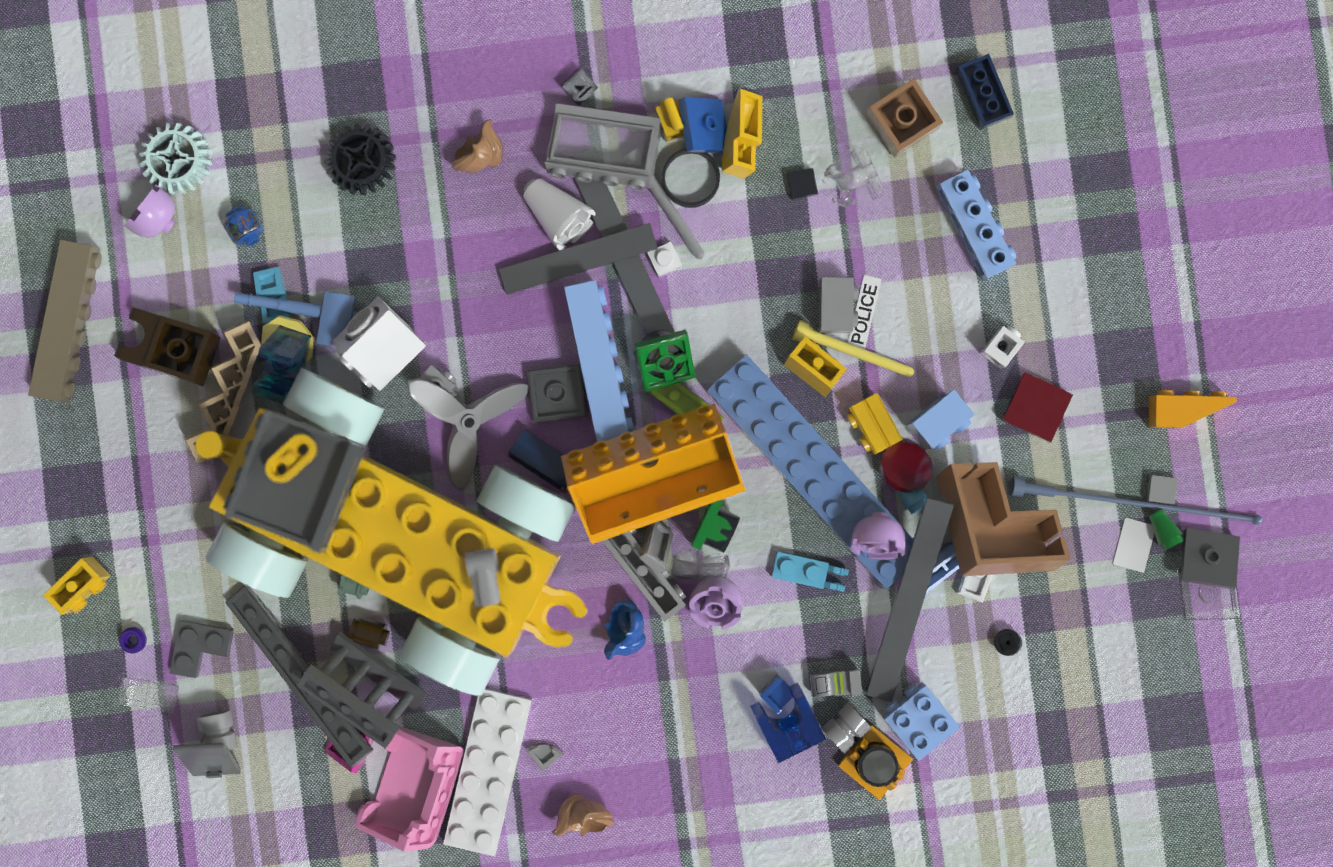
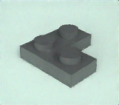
[170,620,234,678]

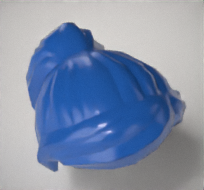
[604,599,646,660]

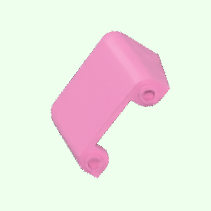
[354,725,464,851]

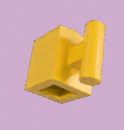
[655,98,684,143]

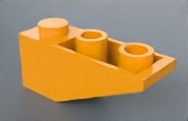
[1148,390,1237,428]

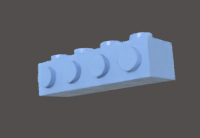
[936,170,1016,281]

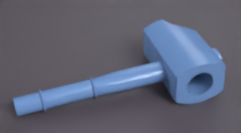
[234,292,359,347]

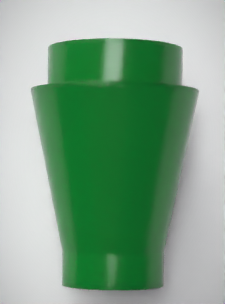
[1149,509,1184,550]

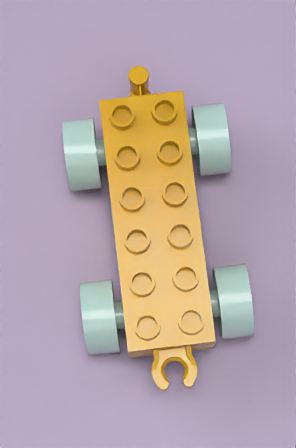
[195,368,588,696]

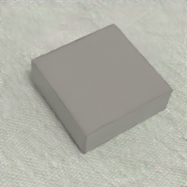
[1146,475,1178,505]

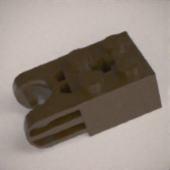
[114,307,221,387]

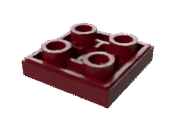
[1001,372,1073,443]

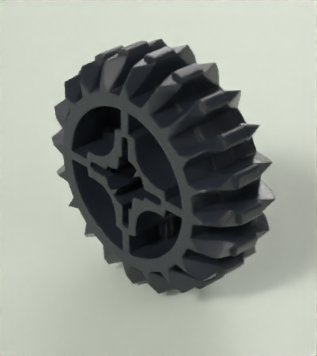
[324,124,397,196]

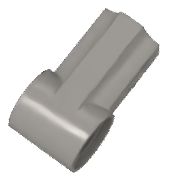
[465,548,500,607]

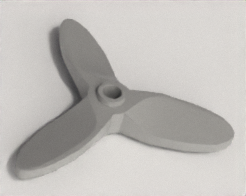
[407,379,529,489]

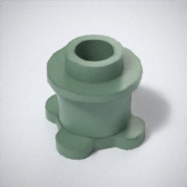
[337,575,370,599]

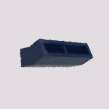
[508,429,567,492]

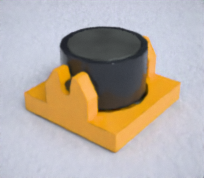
[838,724,913,800]

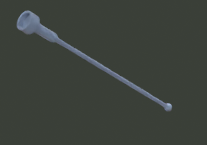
[1009,476,1263,525]

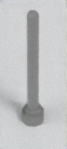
[624,147,705,259]

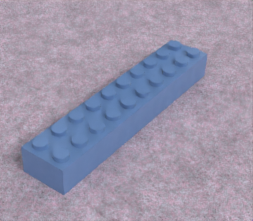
[706,354,913,589]

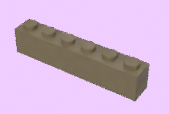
[28,240,102,403]

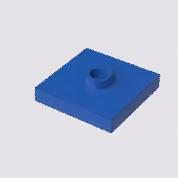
[679,97,727,153]

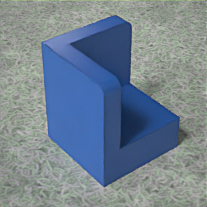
[759,674,796,715]

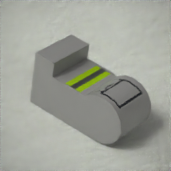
[810,667,862,697]

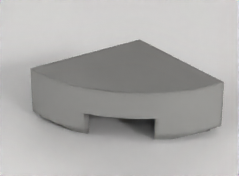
[526,744,564,771]

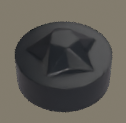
[994,629,1022,656]

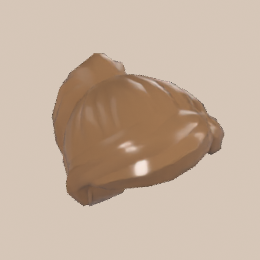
[451,119,504,173]
[552,793,615,837]

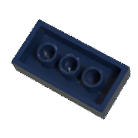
[956,54,1014,130]

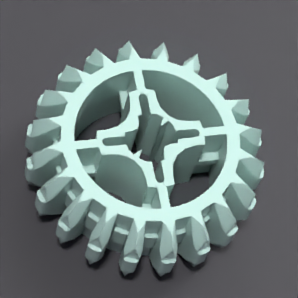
[139,123,213,195]

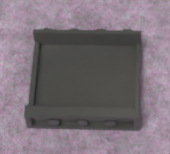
[224,410,366,553]

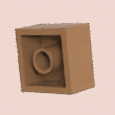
[866,78,943,158]

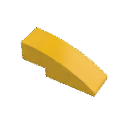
[722,89,763,179]

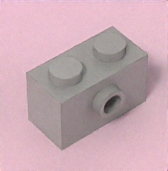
[819,277,858,333]

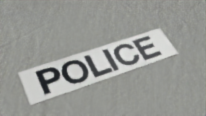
[848,275,882,349]

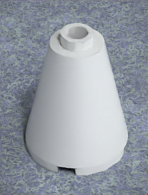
[523,179,595,250]

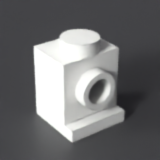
[980,326,1025,369]

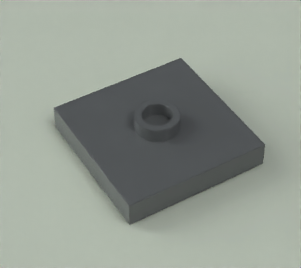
[527,364,587,423]
[1180,528,1240,590]

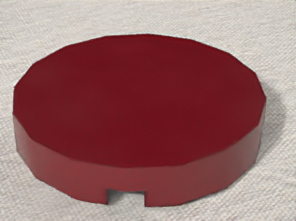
[879,442,933,493]

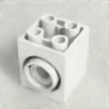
[333,296,426,391]

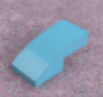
[253,267,291,325]

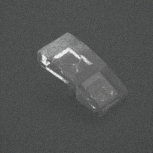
[118,677,179,713]

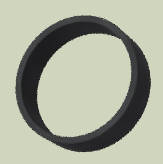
[662,148,720,208]

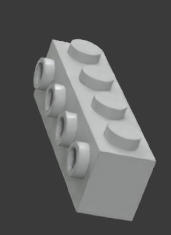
[603,530,687,622]

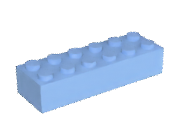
[564,280,634,442]

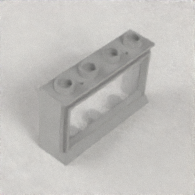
[545,103,662,190]

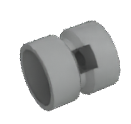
[821,702,872,753]
[196,710,238,750]

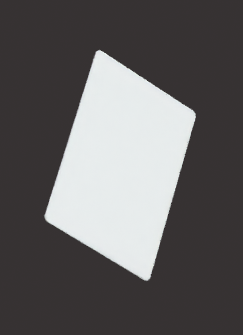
[1113,518,1155,573]

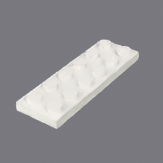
[443,688,532,857]

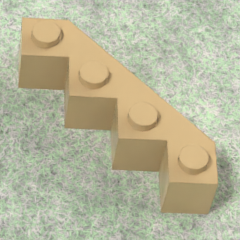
[183,321,261,464]

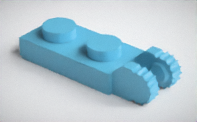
[771,551,849,592]

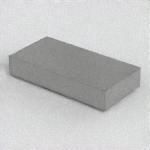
[639,521,674,573]

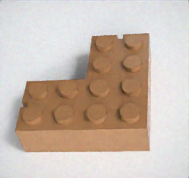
[936,462,1071,576]

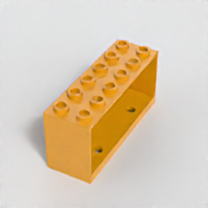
[561,403,746,544]

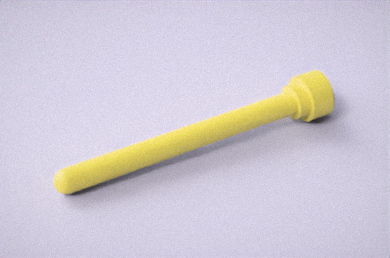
[792,320,914,377]

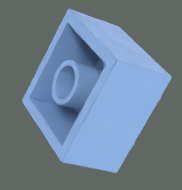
[905,390,975,450]

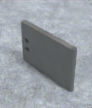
[173,743,241,778]

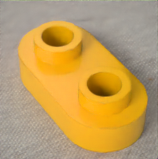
[265,434,317,483]

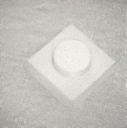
[647,242,682,277]

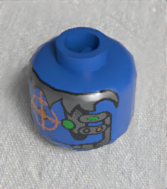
[223,206,263,247]

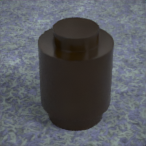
[348,617,390,650]

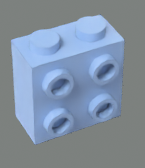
[881,682,960,761]

